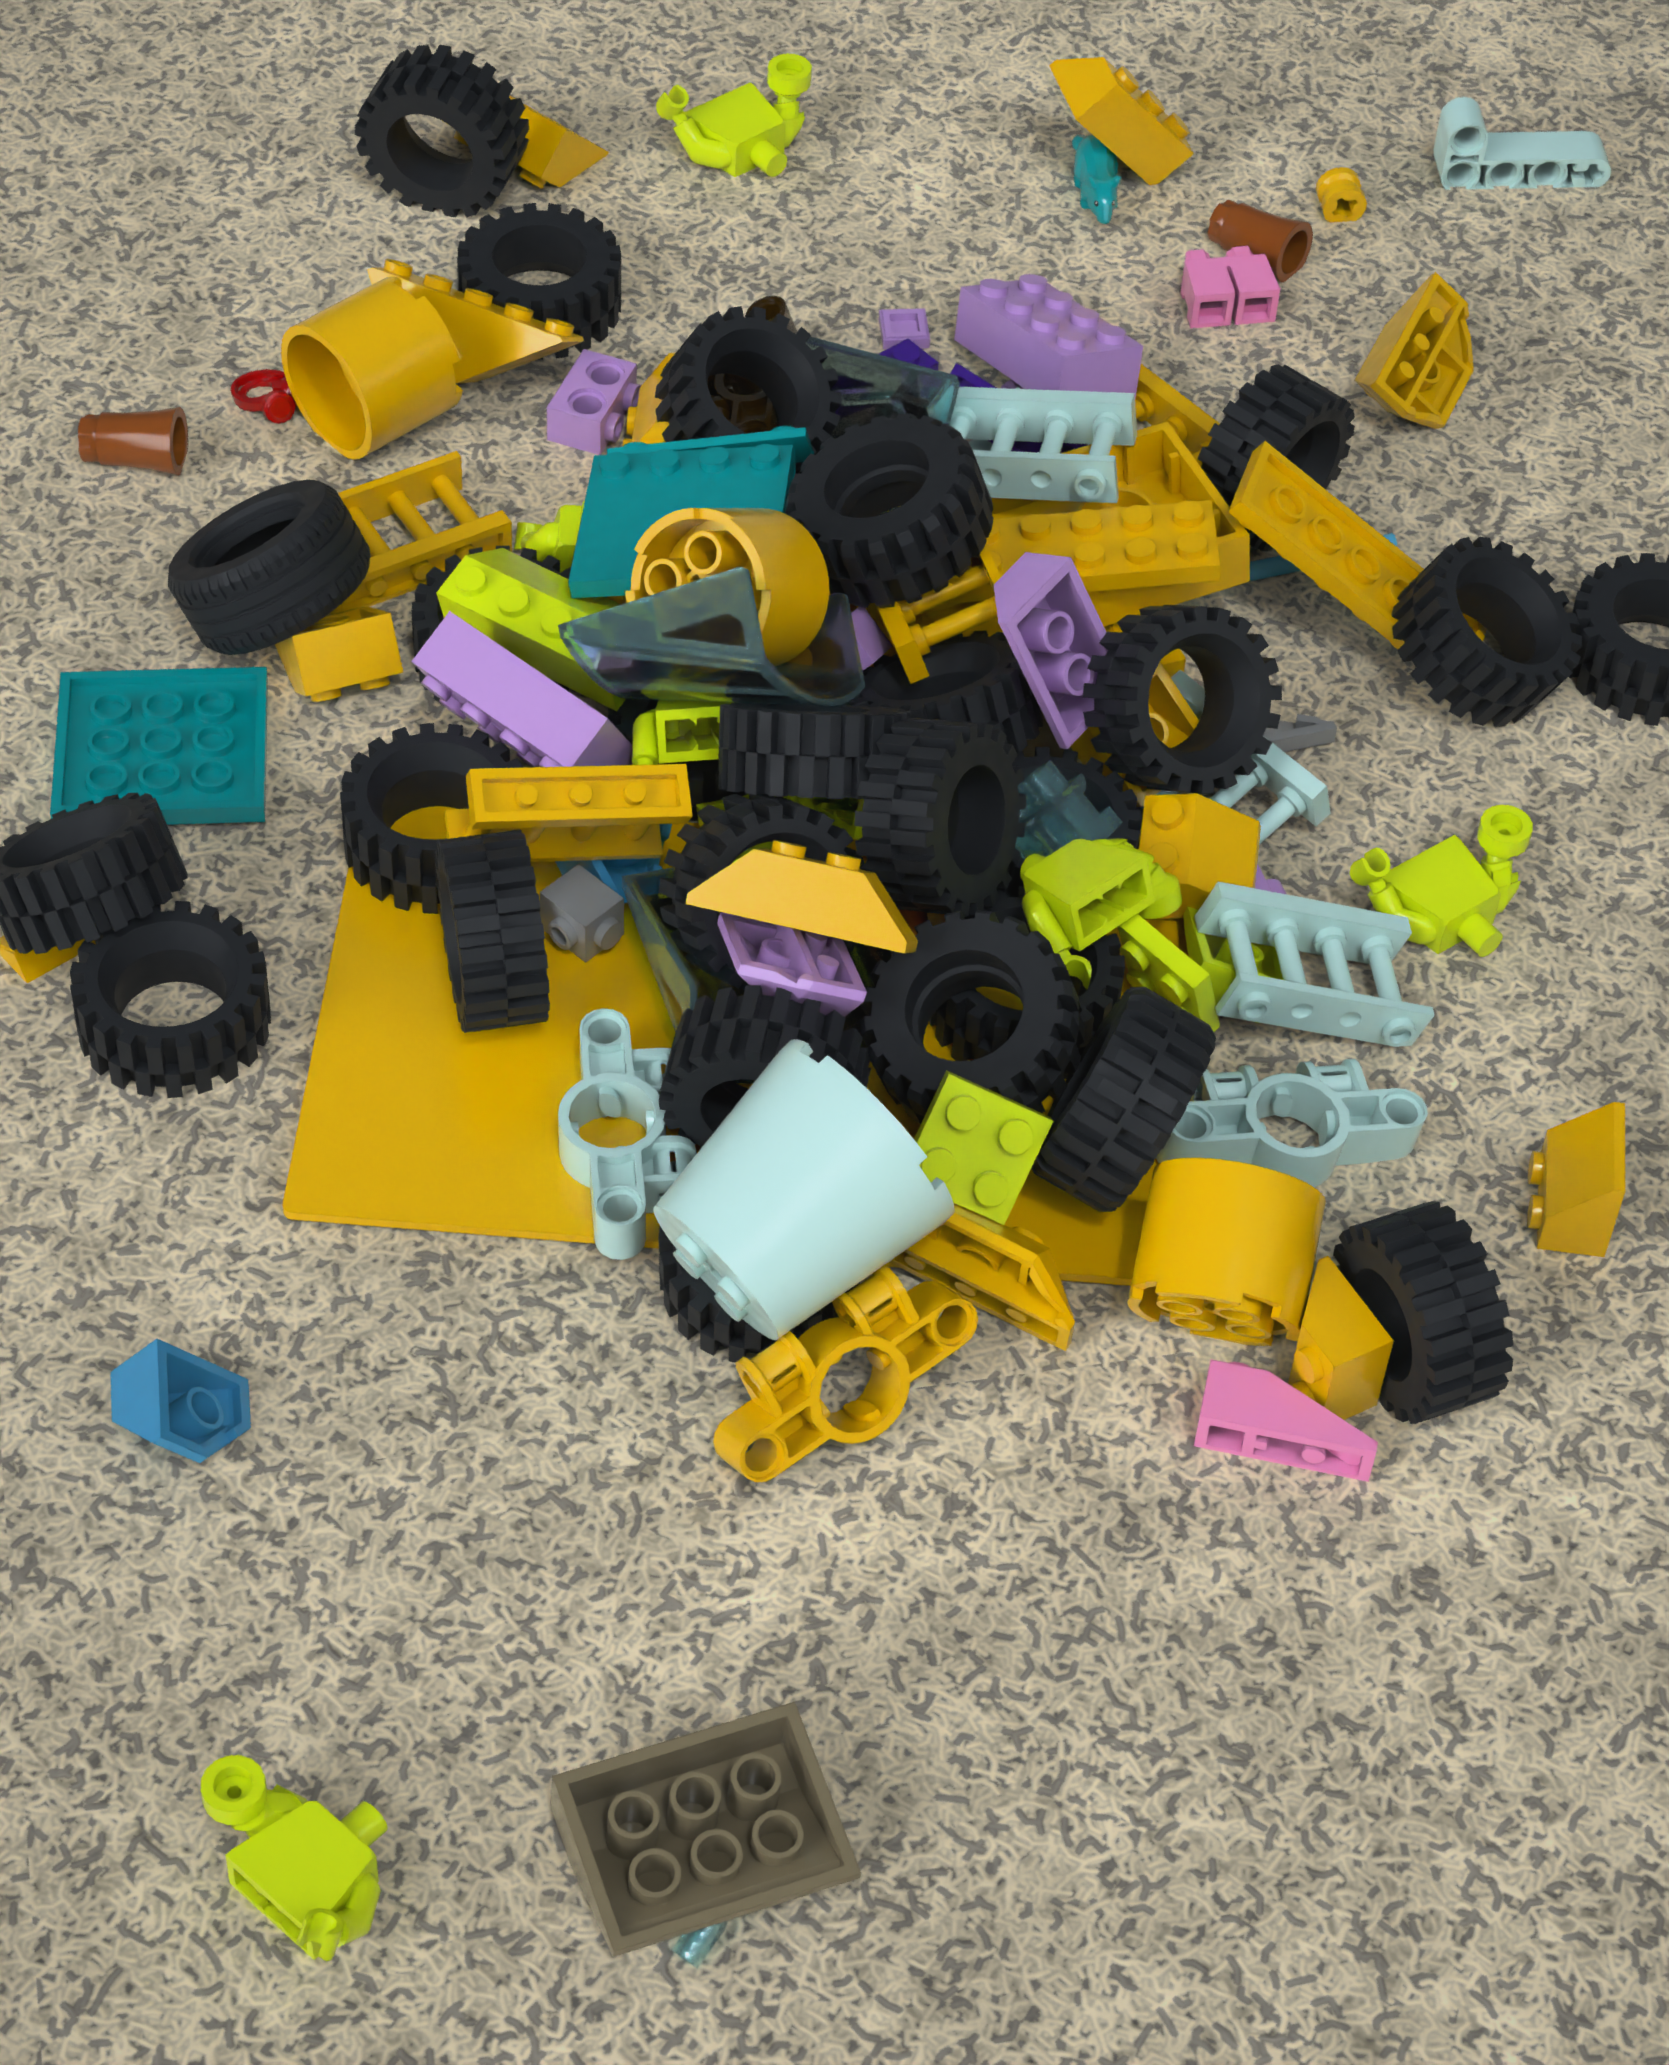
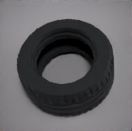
[168,479,370,655]

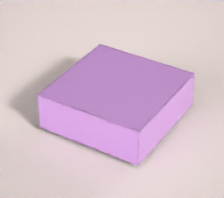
[879,308,930,350]

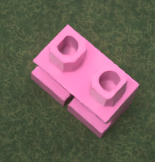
[1180,246,1280,328]

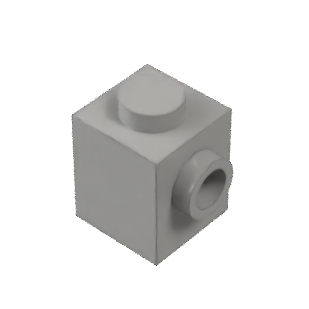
[540,864,624,963]

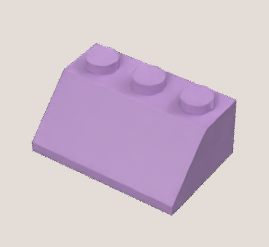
[994,552,1108,749]

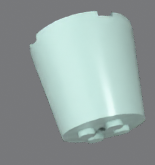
[653,1039,955,1340]

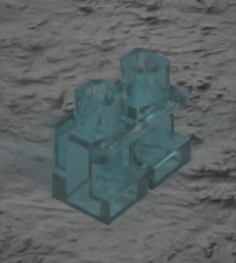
[1015,760,1123,859]

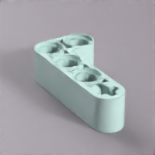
[1433,97,1611,190]

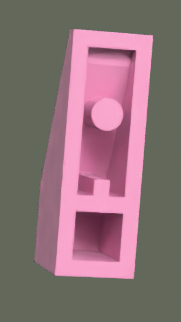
[1194,1359,1378,1482]

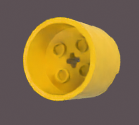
[281,277,463,460]
[625,508,829,672]
[1127,1158,1326,1346]

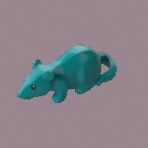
[1072,135,1121,224]

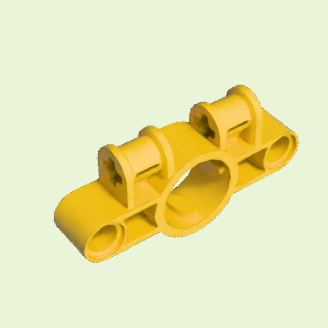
[713,1265,978,1482]

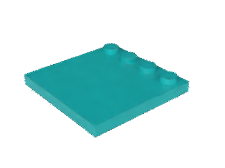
[568,444,796,598]
[50,667,268,825]

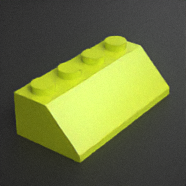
[436,548,656,711]

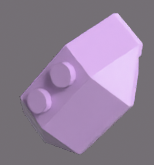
[717,912,867,1017]

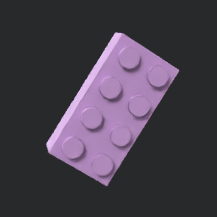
[954,274,1143,398]
[411,611,633,767]

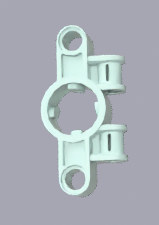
[558,1008,697,1260]
[1156,1059,1428,1187]

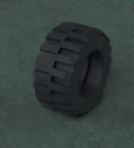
[785,414,994,608]
[860,910,1085,1124]
[1031,987,1216,1212]

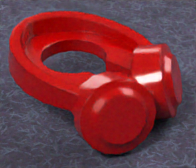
[230,369,298,424]

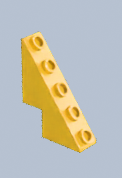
[367,259,584,383]

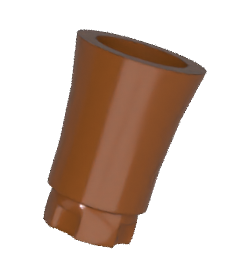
[1207,199,1313,283]
[78,407,188,476]

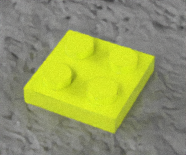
[1118,914,1220,1032]
[914,1070,1053,1225]

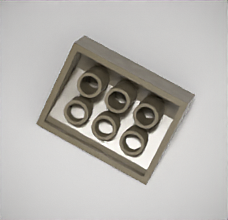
[550,1701,861,1957]

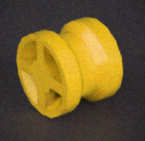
[1316,167,1367,222]

